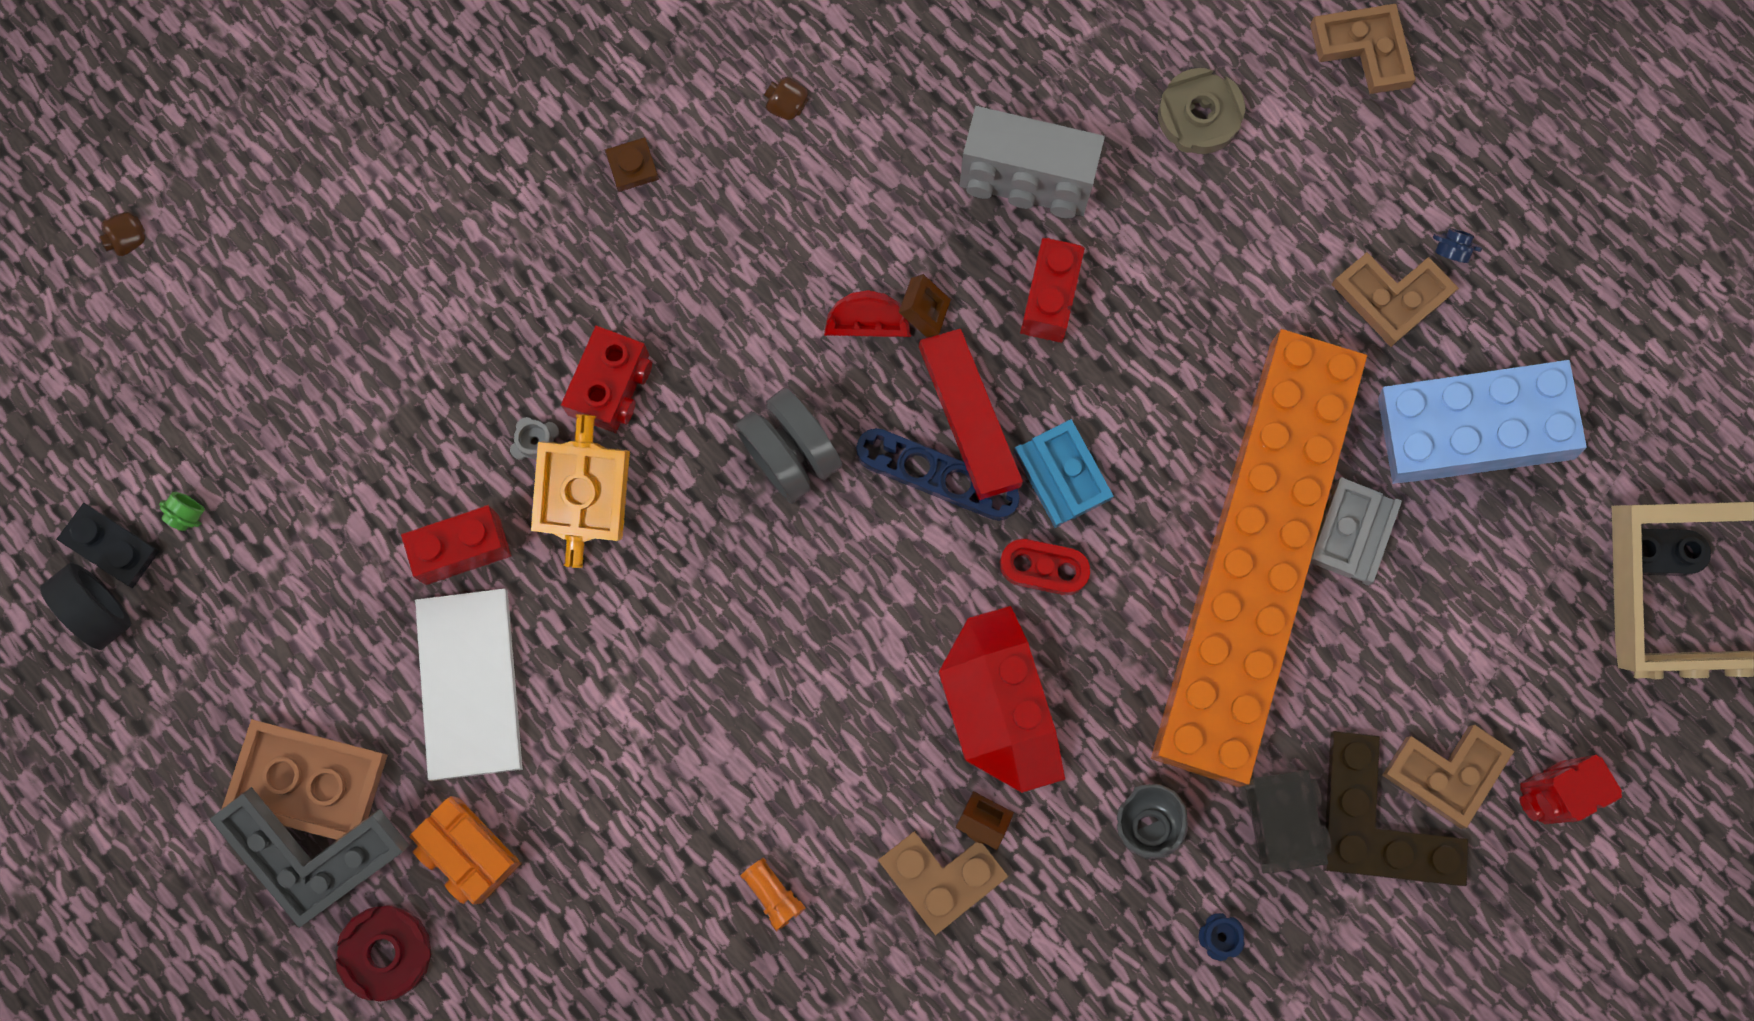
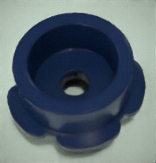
[1198,913,1245,961]

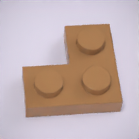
[1310,4,1416,94]
[1331,252,1459,347]
[1382,725,1514,829]
[878,831,1008,936]

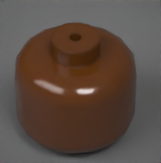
[764,77,808,120]
[98,212,145,256]

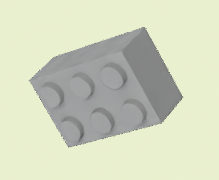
[959,106,1105,218]

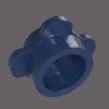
[1433,228,1483,263]

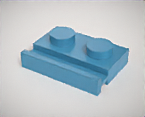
[1013,419,1114,528]

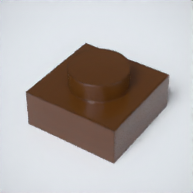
[605,137,659,192]
[899,274,951,338]
[955,791,1014,850]

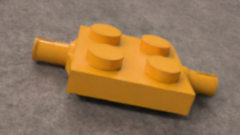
[531,414,630,568]

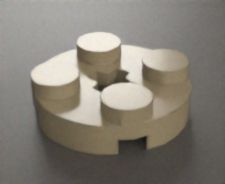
[1158,68,1245,154]

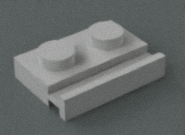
[1310,477,1402,586]

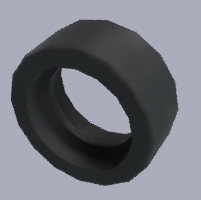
[40,562,132,650]

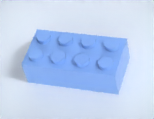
[1378,360,1587,484]

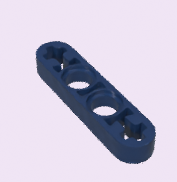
[856,428,1020,521]

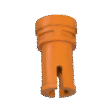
[740,858,806,932]

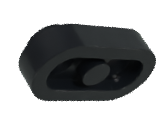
[1641,529,1711,576]

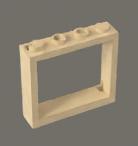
[1612,502,1754,679]

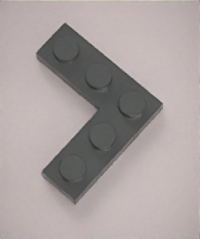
[209,787,409,928]

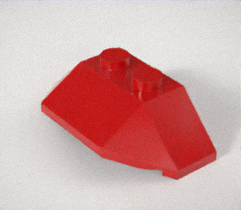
[938,606,1066,793]

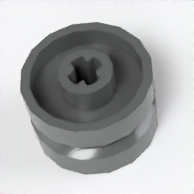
[733,388,842,504]

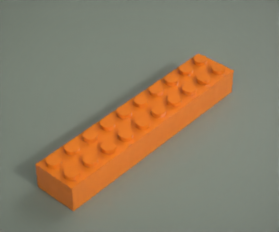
[1151,329,1367,787]

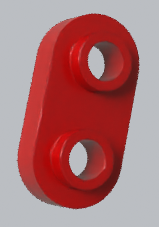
[1000,539,1090,595]

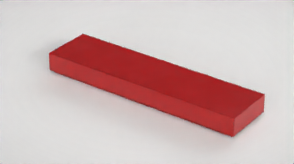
[919,329,1023,500]

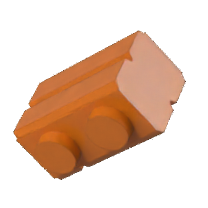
[409,796,522,904]

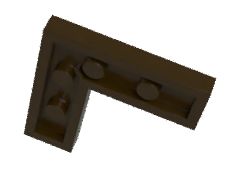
[1323,731,1468,886]

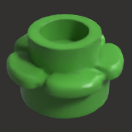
[159,492,205,531]

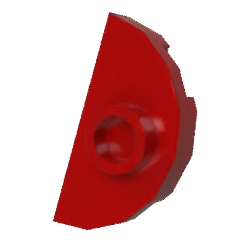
[824,290,911,337]

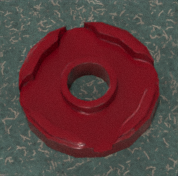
[336,905,431,1002]

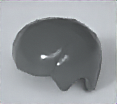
[1117,784,1188,859]

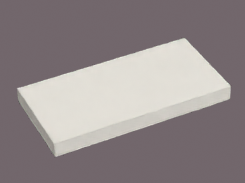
[415,589,523,781]

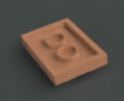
[221,719,388,840]

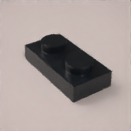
[56,502,160,588]

